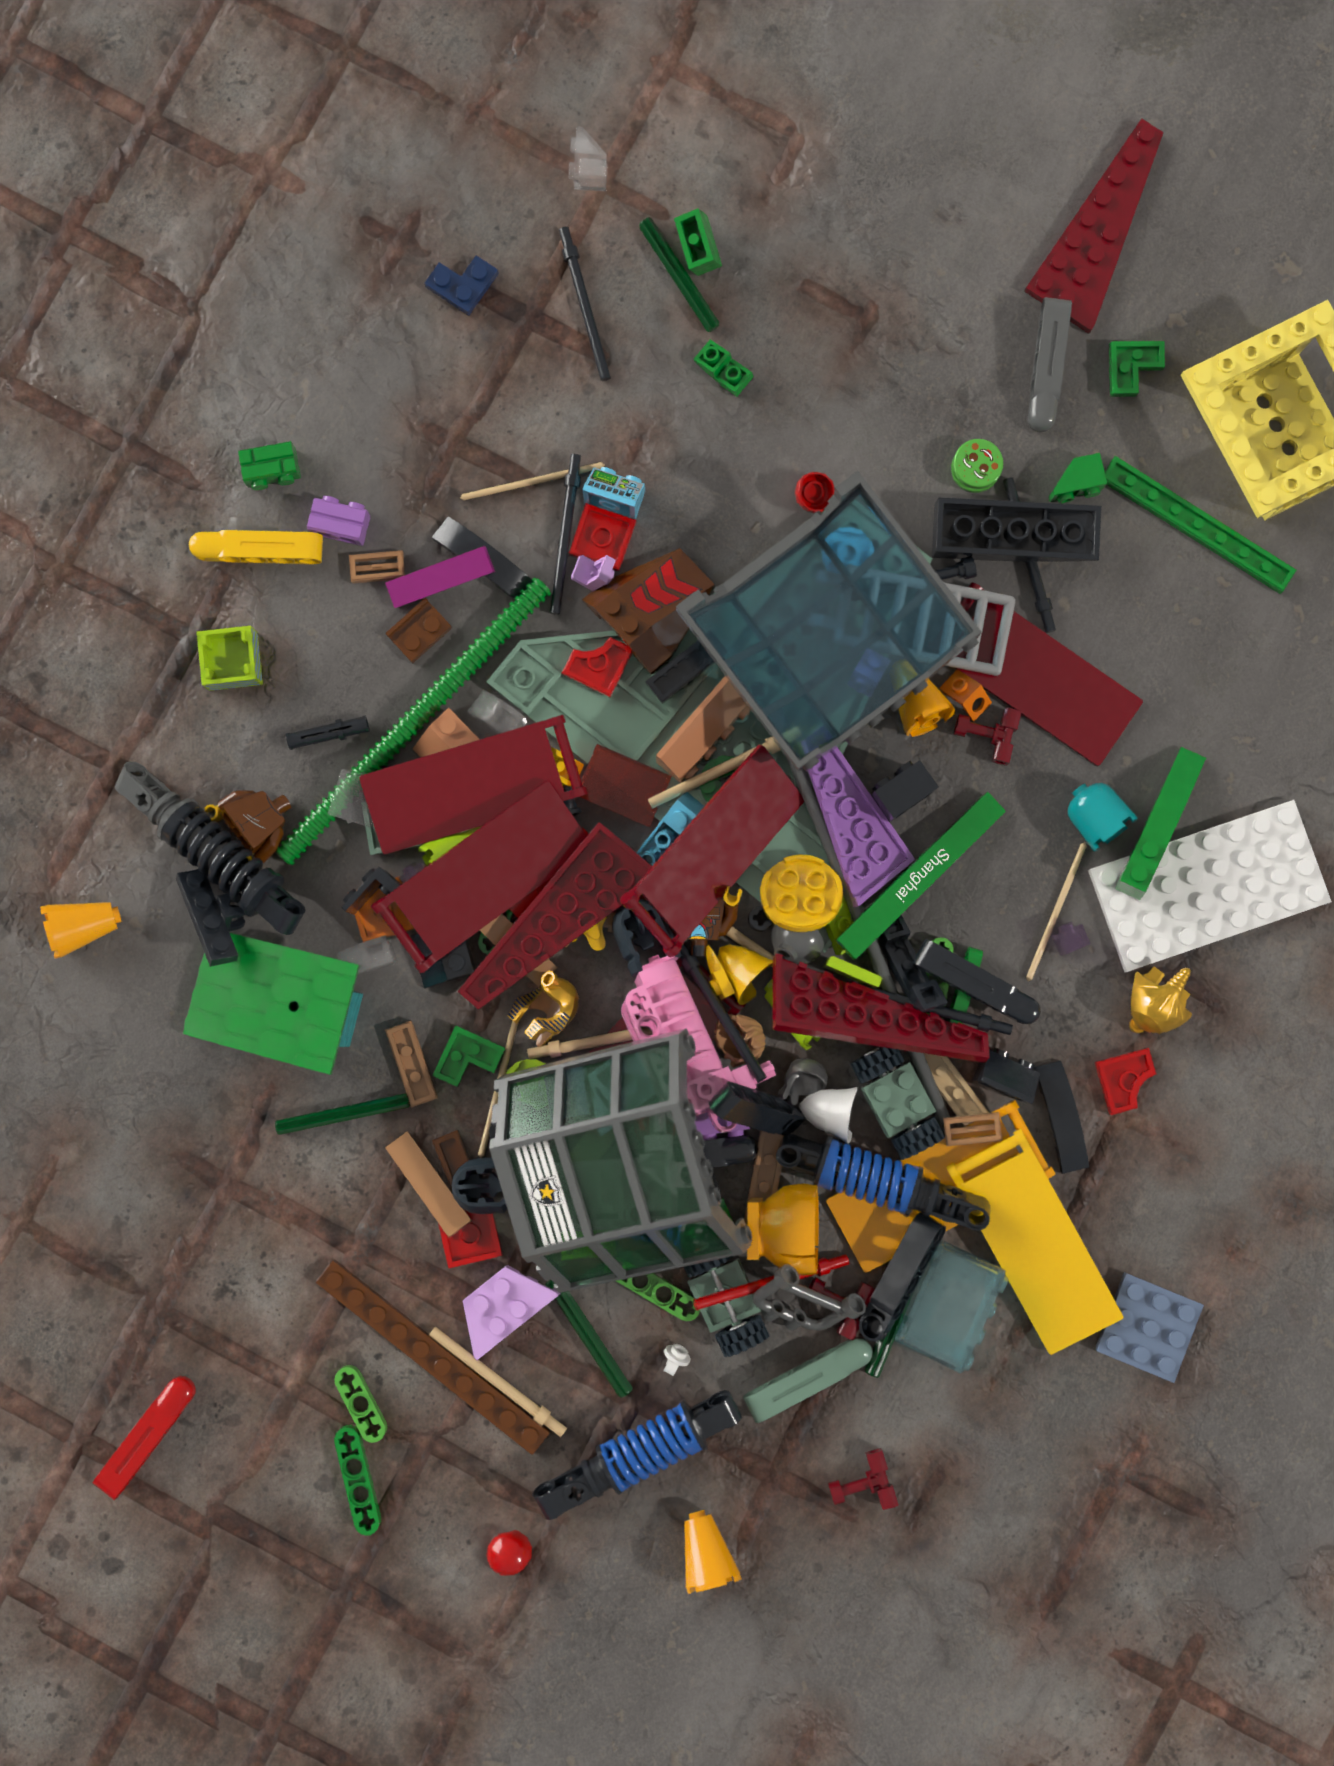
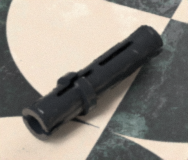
[286,715,370,750]

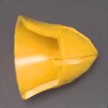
[718,944,773,1005]

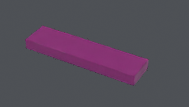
[385,546,495,608]

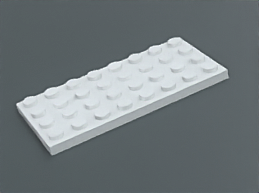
[1088,800,1332,972]

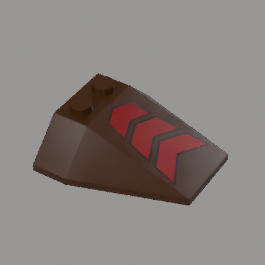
[582,548,715,675]

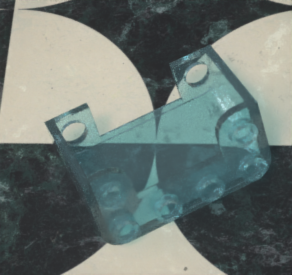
[895,1240,1008,1374]

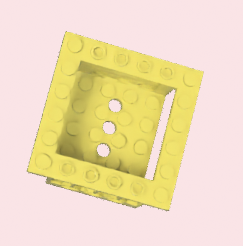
[1181,300,1334,521]

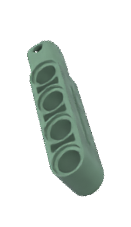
[743,1337,872,1423]

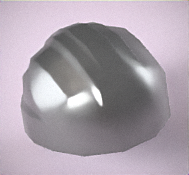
[777,1058,828,1105]

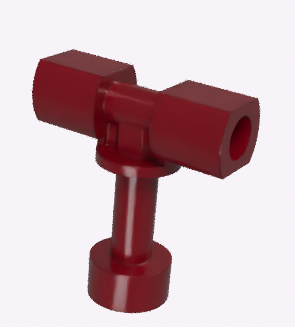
[954,708,1021,766]
[808,1277,876,1341]
[828,1448,899,1510]

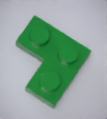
[1109,341,1165,397]
[432,1025,506,1087]

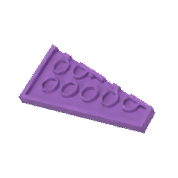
[799,727,915,907]

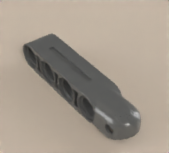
[1027,297,1072,432]

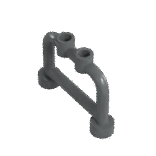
[753,1264,866,1331]

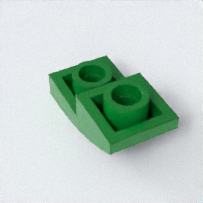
[694,339,753,397]

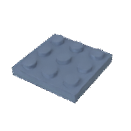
[1094,1272,1204,1383]

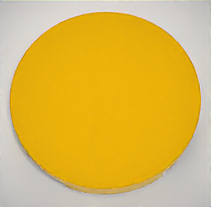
[760,854,843,932]

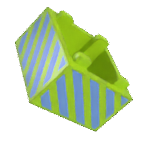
[197,626,263,691]

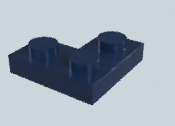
[424,255,499,316]

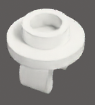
[663,1344,691,1376]

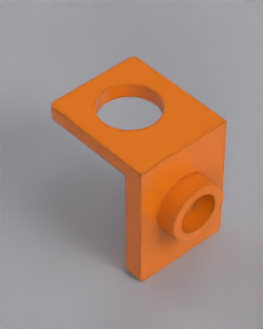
[939,670,992,721]

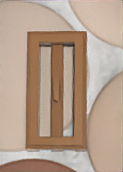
[349,550,405,584]
[943,1112,1002,1146]

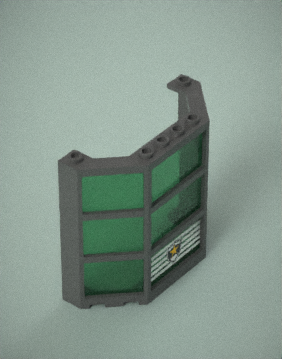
[489,1028,752,1293]

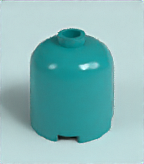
[1067,783,1138,852]

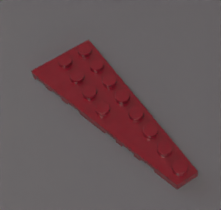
[1024,118,1164,334]
[457,822,652,1009]
[773,953,990,1063]

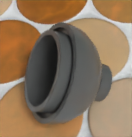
[771,924,824,964]

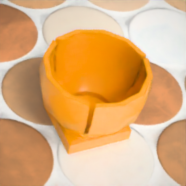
[747,1183,819,1276]

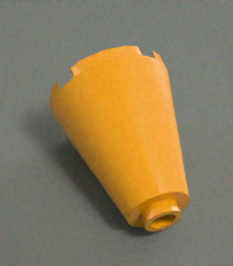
[889,659,955,737]
[40,902,122,959]
[684,1510,742,1594]

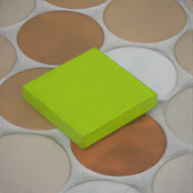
[823,956,882,988]

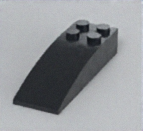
[932,497,1102,562]

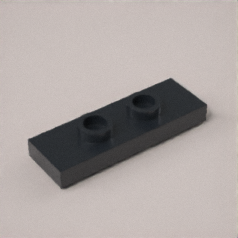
[645,632,726,704]

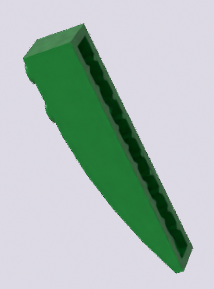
[1115,747,1206,900]

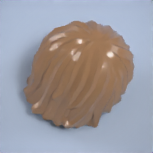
[714,1014,766,1068]

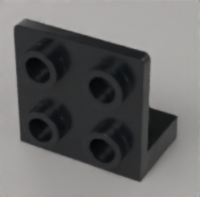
[342,867,401,915]

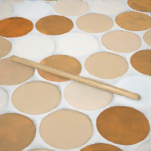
[460,462,605,500]
[1026,842,1087,981]
[478,1021,518,1158]

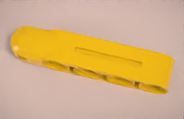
[189,530,323,564]

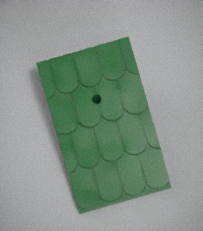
[183,933,363,1075]

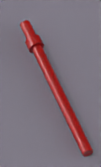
[693,1254,849,1310]

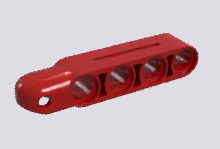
[92,1376,196,1500]

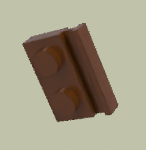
[385,598,452,664]

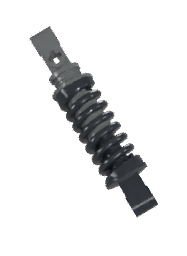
[115,761,305,935]

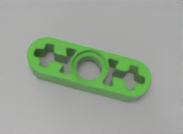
[335,1365,387,1443]

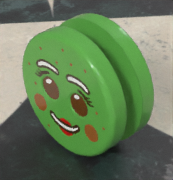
[951,439,1003,493]

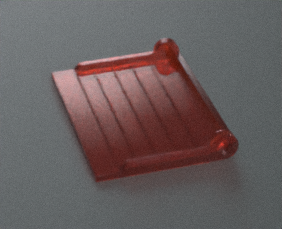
[579,744,672,827]

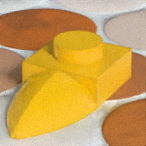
[706,945,735,1000]

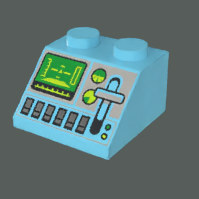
[583,467,645,520]

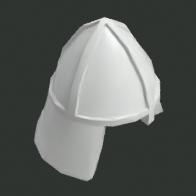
[799,1087,859,1144]

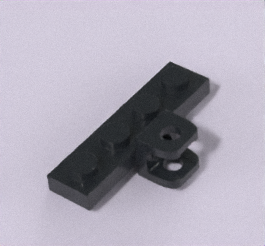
[176,869,246,967]

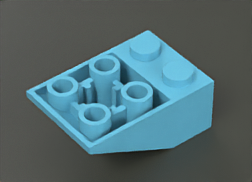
[637,792,704,866]

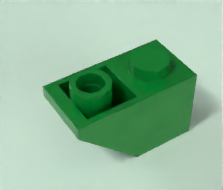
[1048,453,1107,504]

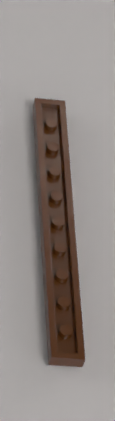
[315,1259,550,1455]

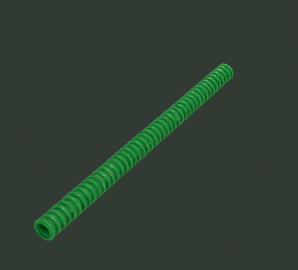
[275,577,551,865]

